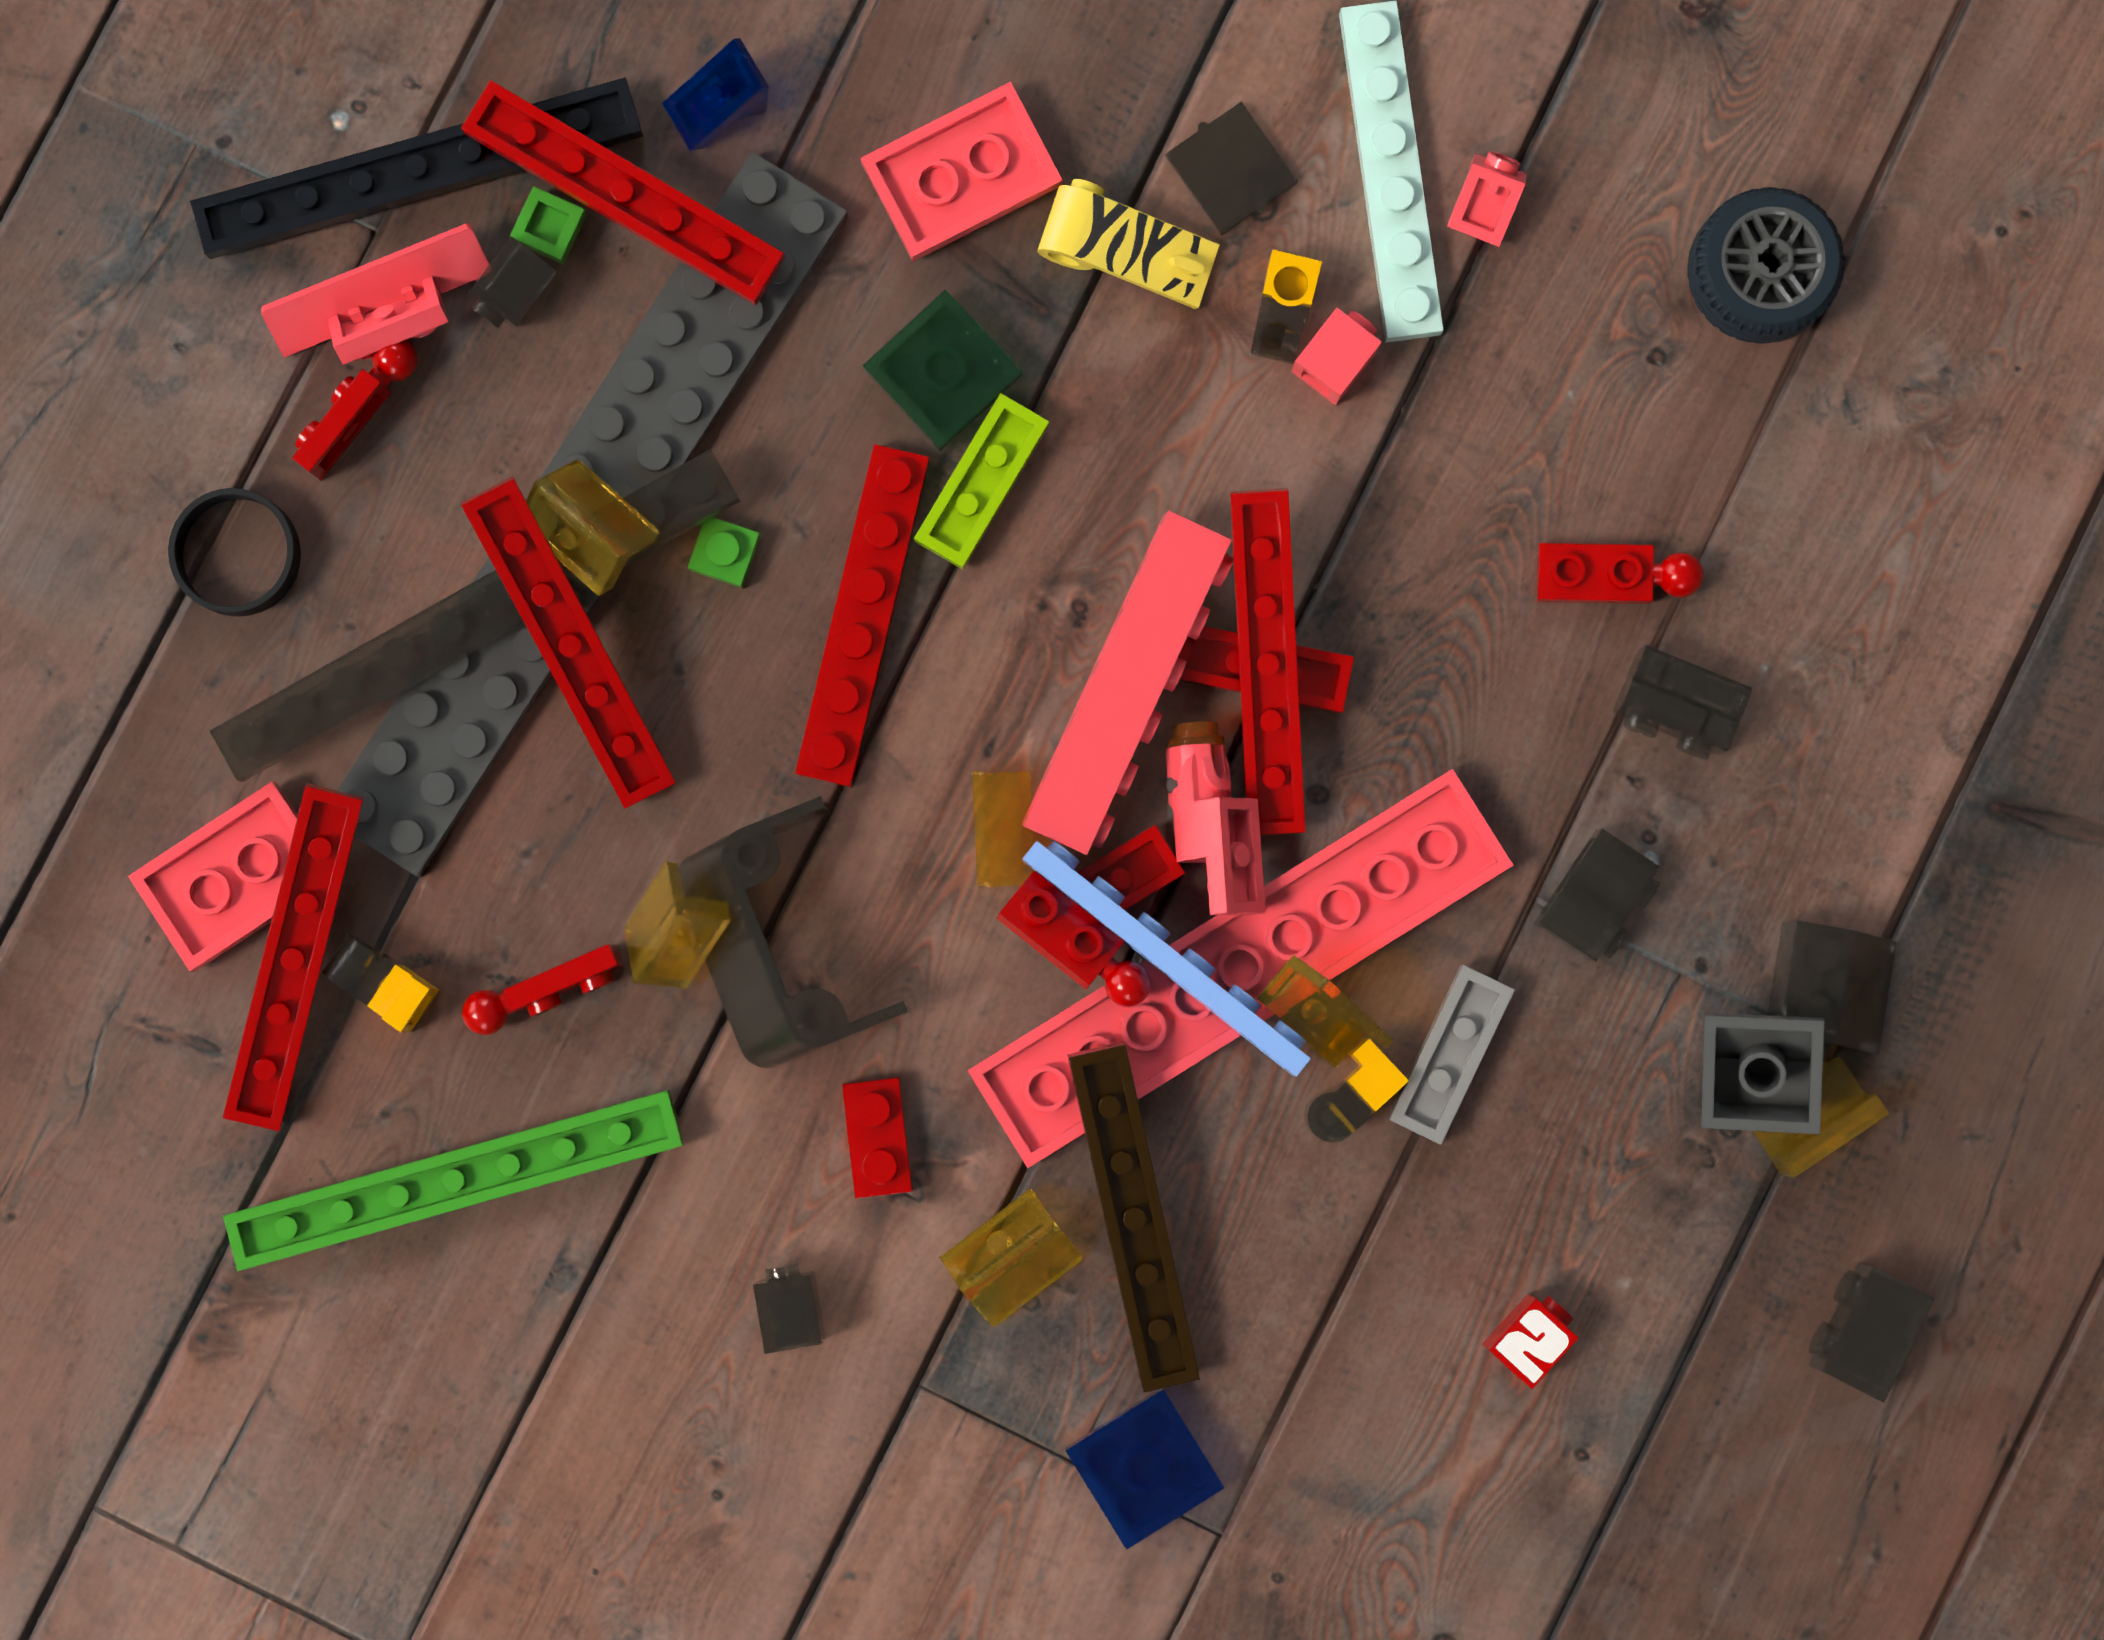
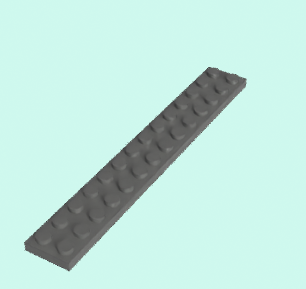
[337,151,848,877]

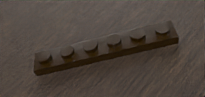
[1067,1042,1200,1393]

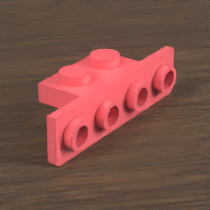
[261,223,493,365]

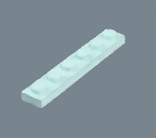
[1339,0,1443,343]

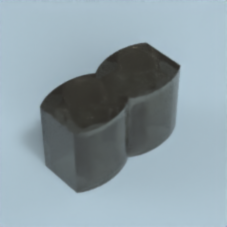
[1534,828,1660,962]

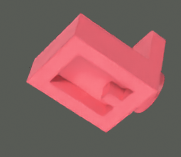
[1447,151,1527,247]

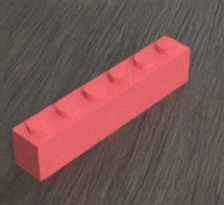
[1021,511,1234,855]

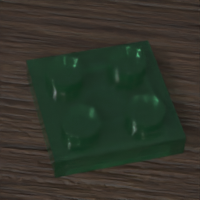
[862,289,1023,452]

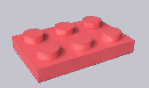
[860,81,1063,262]
[128,781,298,972]

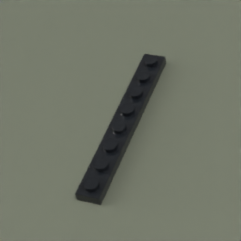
[190,77,644,259]

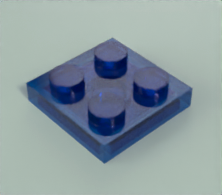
[1065,1388,1224,1550]

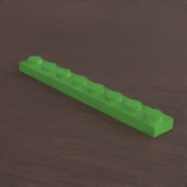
[223,1090,685,1272]

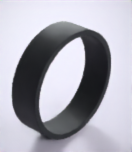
[168,488,301,616]

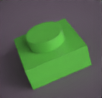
[510,186,588,265]
[687,515,761,589]

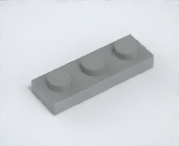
[1387,965,1515,1145]

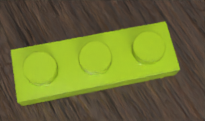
[914,393,1049,570]

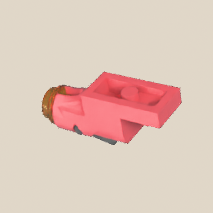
[1165,722,1266,915]

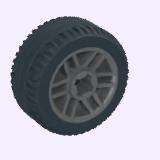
[1687,187,1845,344]

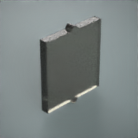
[1165,102,1298,236]

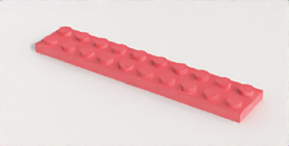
[967,769,1514,1168]

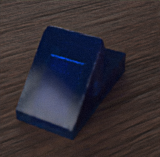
[662,38,769,151]

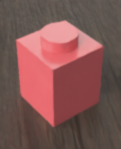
[1291,308,1382,406]

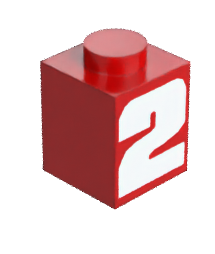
[1482,1294,1579,1389]

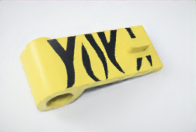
[1037,179,1220,309]

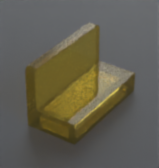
[526,460,659,596]
[972,770,1034,888]
[624,861,731,988]
[1256,955,1394,1068]
[1752,1057,1889,1178]
[939,1188,1082,1327]

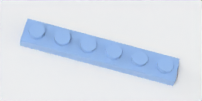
[1022,840,1311,1077]

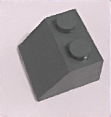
[1701,1013,1824,1134]

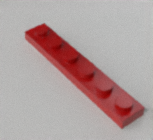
[461,80,785,306]
[795,444,930,788]
[461,476,676,809]
[1230,488,1305,835]
[222,783,364,1131]

